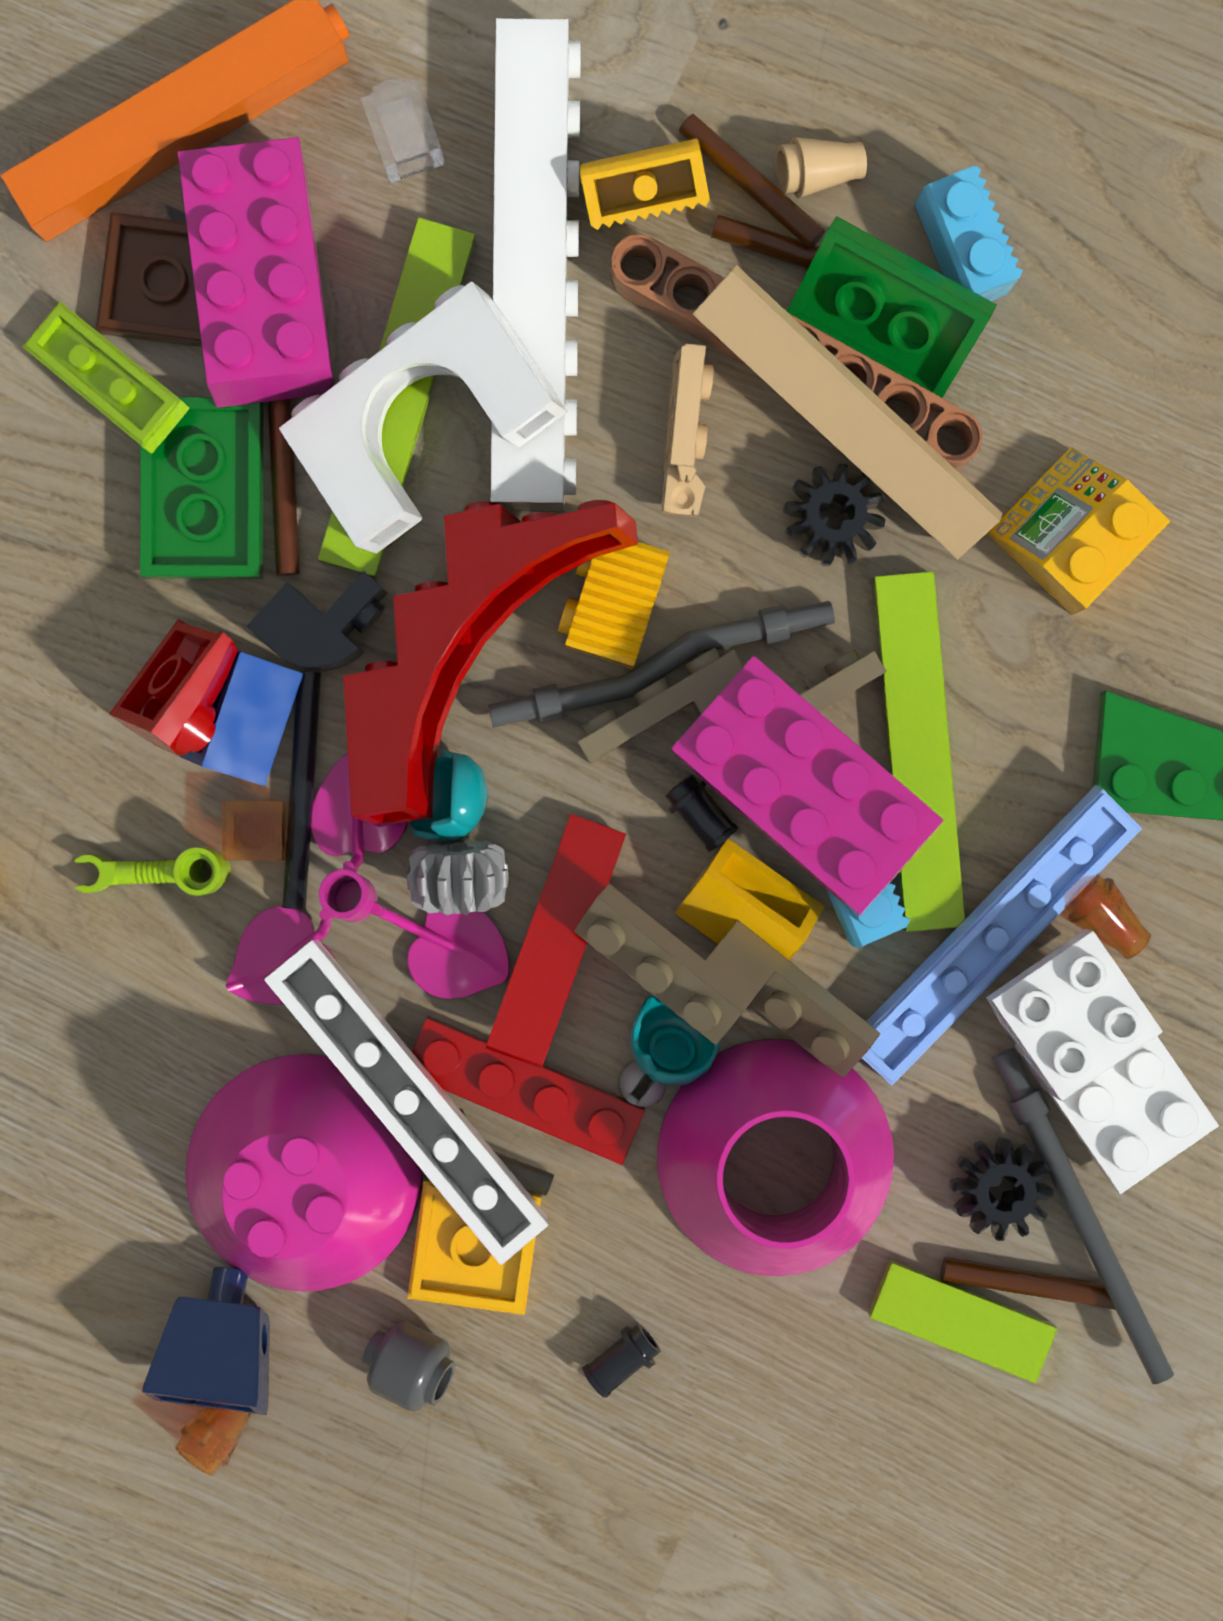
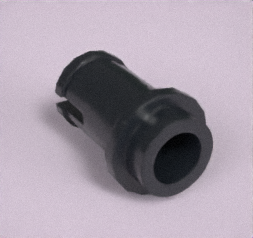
[665,774,738,852]
[582,1324,661,1398]

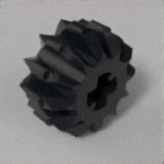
[783,464,886,567]
[949,1137,1054,1241]

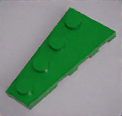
[1093,691,1223,821]

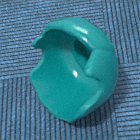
[410,750,488,842]
[630,995,722,1086]

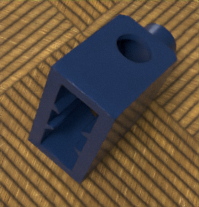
[142,1267,270,1415]

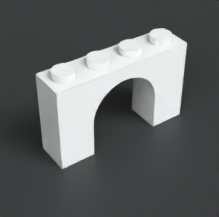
[279,281,568,554]

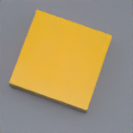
[407,1178,542,1315]

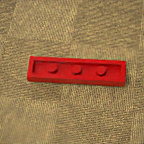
[412,1016,645,1165]

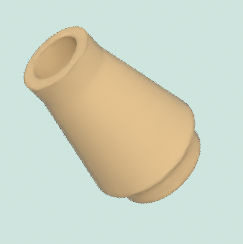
[775,137,867,198]

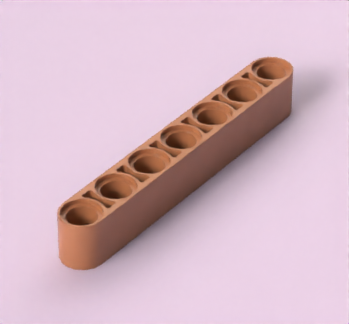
[611,234,983,470]

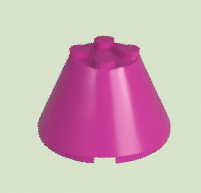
[185,1054,423,1292]

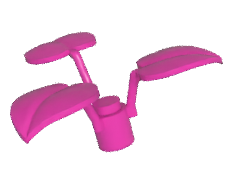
[226,752,510,1005]

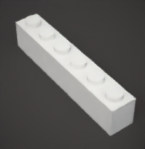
[264,939,548,1265]

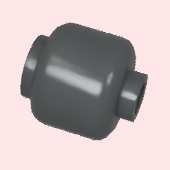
[362,1321,456,1411]

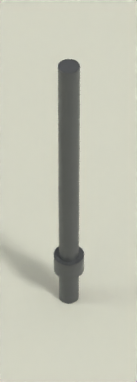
[992,1048,1174,1384]

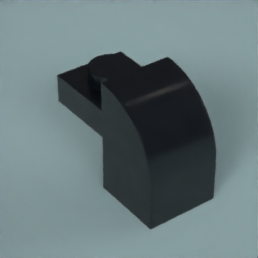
[246,571,387,671]

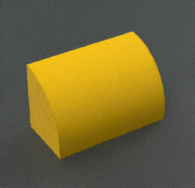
[674,839,825,960]

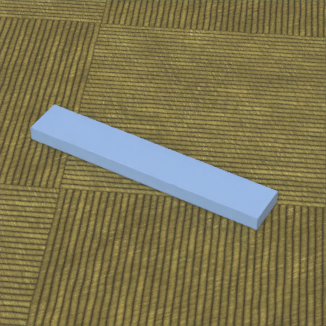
[862,785,1142,1085]

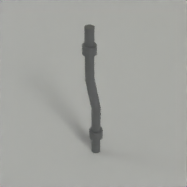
[488,601,835,728]

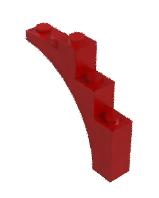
[343,500,638,827]

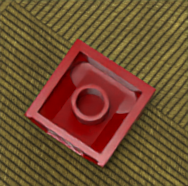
[109,619,238,756]

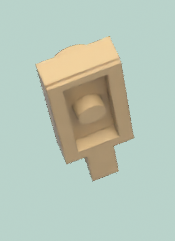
[661,343,714,517]

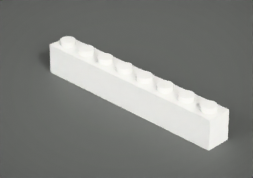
[491,18,581,511]

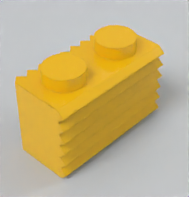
[579,138,710,230]
[558,542,670,669]

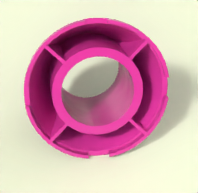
[657,1039,894,1276]

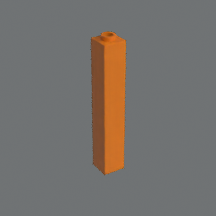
[0,0,350,242]

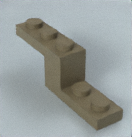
[578,647,887,764]
[574,884,881,1078]

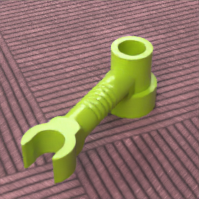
[74,847,231,896]

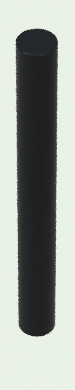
[282,671,321,909]

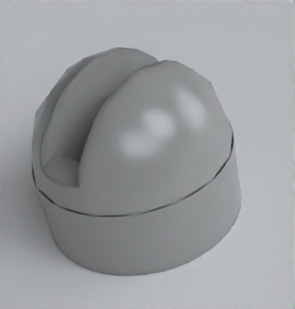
[619,1060,667,1108]

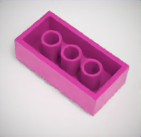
[177,137,335,408]
[671,656,944,917]

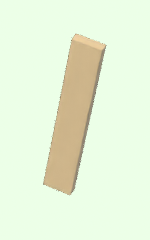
[693,265,1003,560]

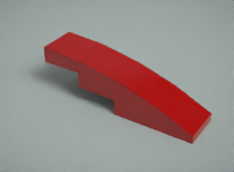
[485,814,626,1069]

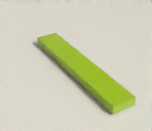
[318,217,476,578]
[873,571,965,932]

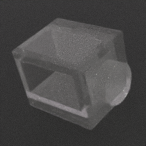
[361,78,445,183]

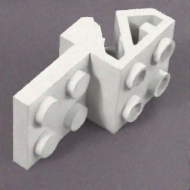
[986,929,1219,1194]

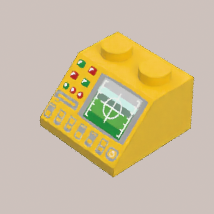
[987,447,1171,615]

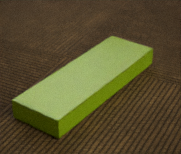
[22,301,190,454]
[868,1259,1058,1384]

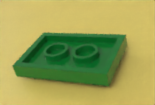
[787,216,997,398]
[140,397,264,579]

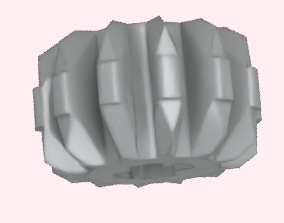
[407,838,509,916]

